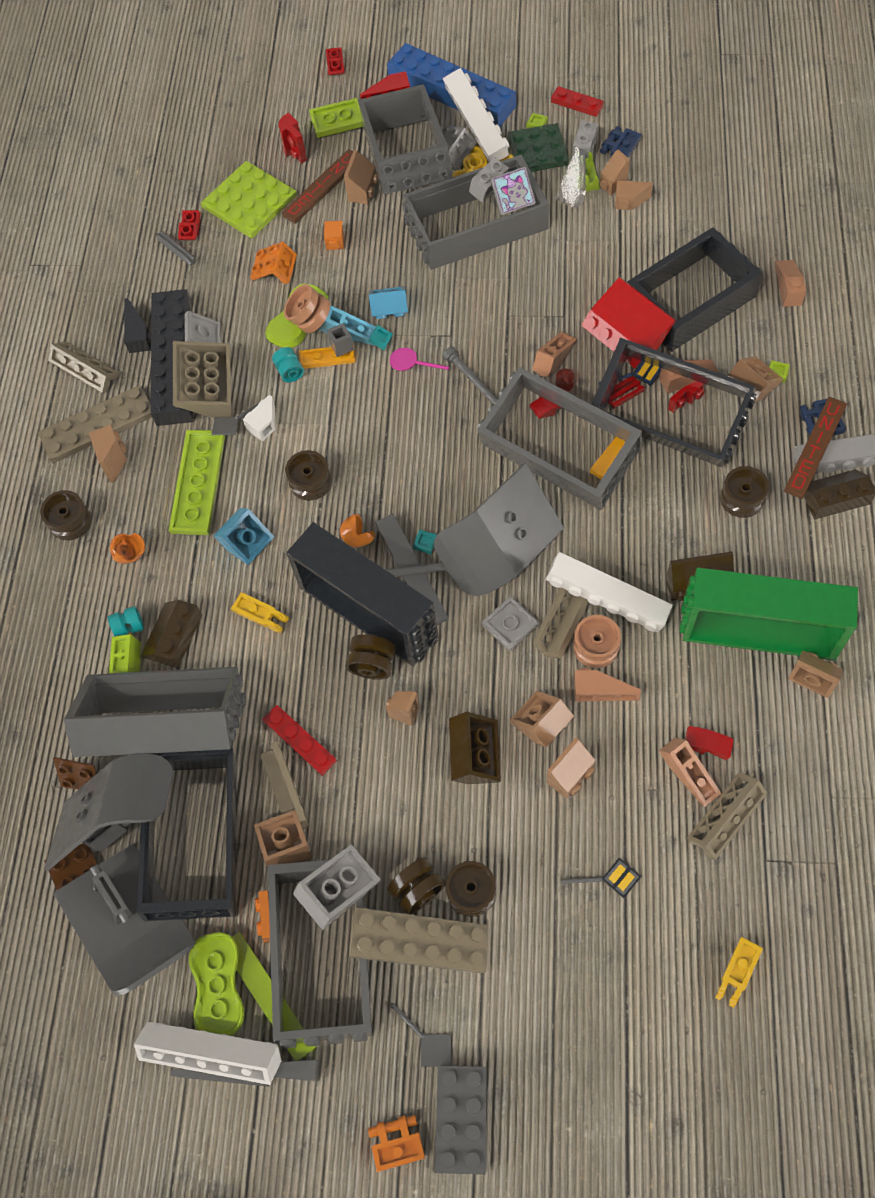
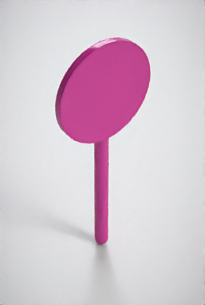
[389,347,449,371]

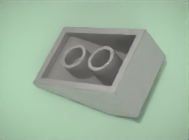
[293,844,381,930]

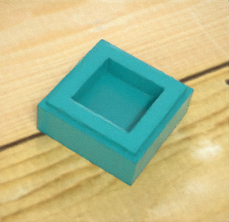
[368,325,393,351]
[413,529,437,555]

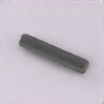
[156,231,196,265]

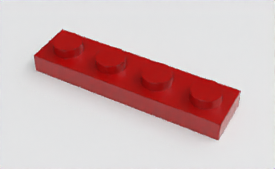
[262,705,337,776]

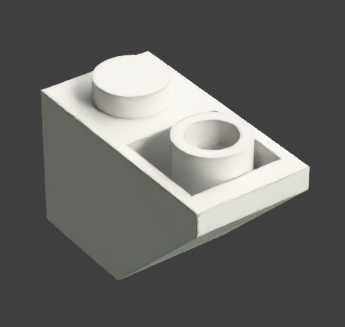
[243,395,276,442]

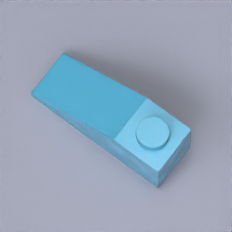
[318,305,376,345]

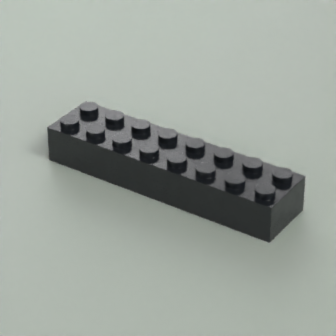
[151,289,193,426]

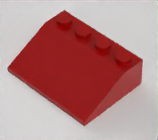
[581,277,676,369]

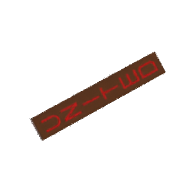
[282,149,353,224]
[783,397,848,499]

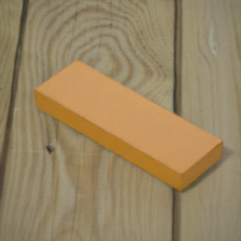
[299,346,355,369]
[590,437,625,479]

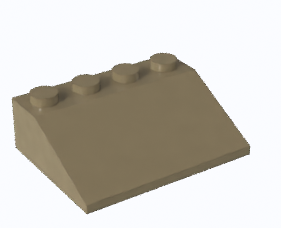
[173,341,231,418]

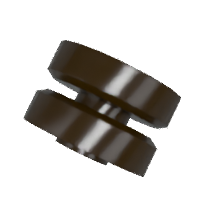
[285,450,331,501]
[720,466,769,518]
[40,490,92,541]
[345,634,396,680]
[387,857,446,915]
[446,861,496,917]

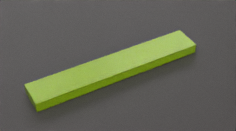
[232,931,316,1061]

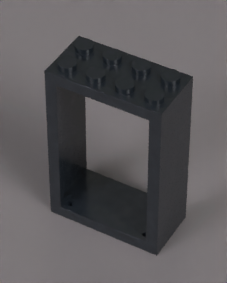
[627,227,763,352]

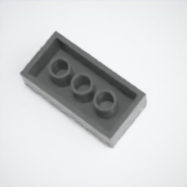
[435,1066,487,1175]

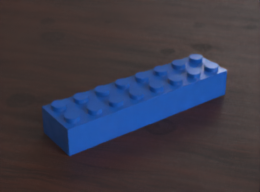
[387,43,516,127]

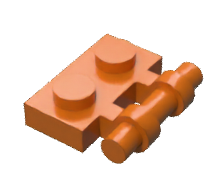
[255,890,270,943]
[368,1115,425,1172]

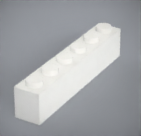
[443,68,509,162]
[545,552,672,632]
[134,1022,281,1085]

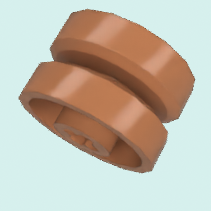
[284,284,330,333]
[573,615,621,668]

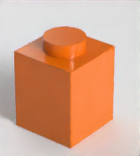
[324,221,344,250]

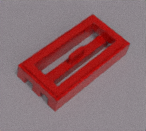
[608,376,645,409]

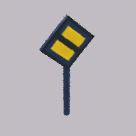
[598,361,661,386]

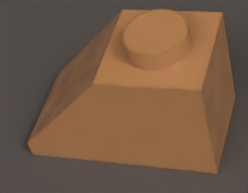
[600,149,630,195]
[615,180,653,210]
[385,691,420,726]

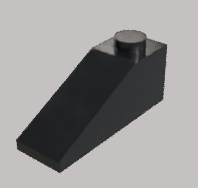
[124,298,151,353]

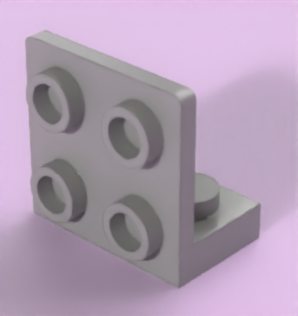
[430,125,477,170]

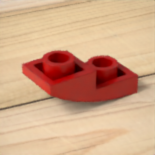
[325,47,345,76]
[178,210,201,240]
[668,381,705,413]
[529,388,566,419]
[685,726,734,760]

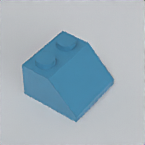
[369,286,408,319]
[213,508,274,565]

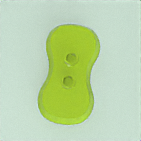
[265,284,329,348]
[189,932,244,1036]

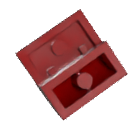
[278,112,307,164]

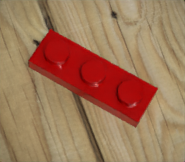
[551,86,604,117]

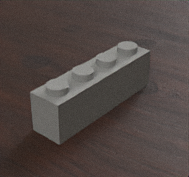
[792,434,875,473]

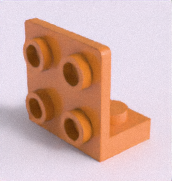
[250,241,297,284]

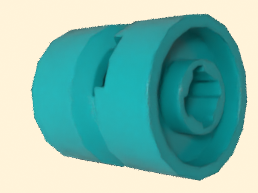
[272,347,304,383]
[107,605,145,637]

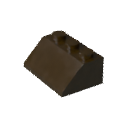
[804,469,875,520]
[666,551,734,601]
[141,600,202,669]
[449,711,501,784]

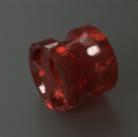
[555,368,575,392]

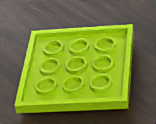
[201,161,297,239]

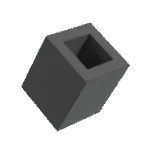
[327,323,354,357]

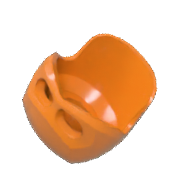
[340,514,376,548]
[110,533,145,564]

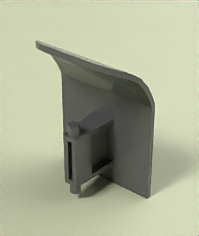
[434,463,564,596]
[44,754,173,871]
[53,843,195,996]

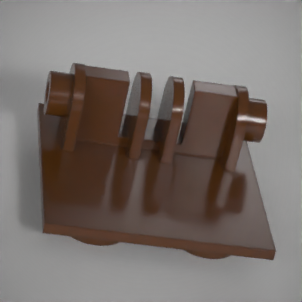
[53,757,98,790]
[44,843,97,890]

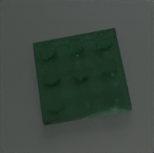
[508,123,569,172]

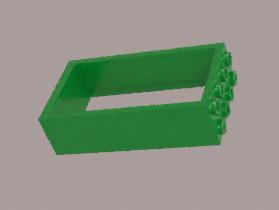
[679,568,858,661]

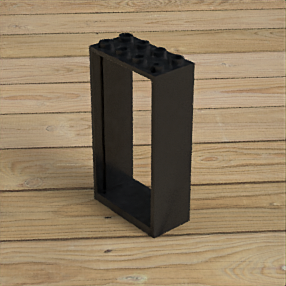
[591,337,757,468]
[286,522,439,667]
[137,748,237,922]

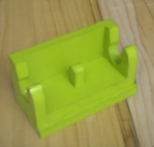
[576,152,600,192]
[109,634,141,673]

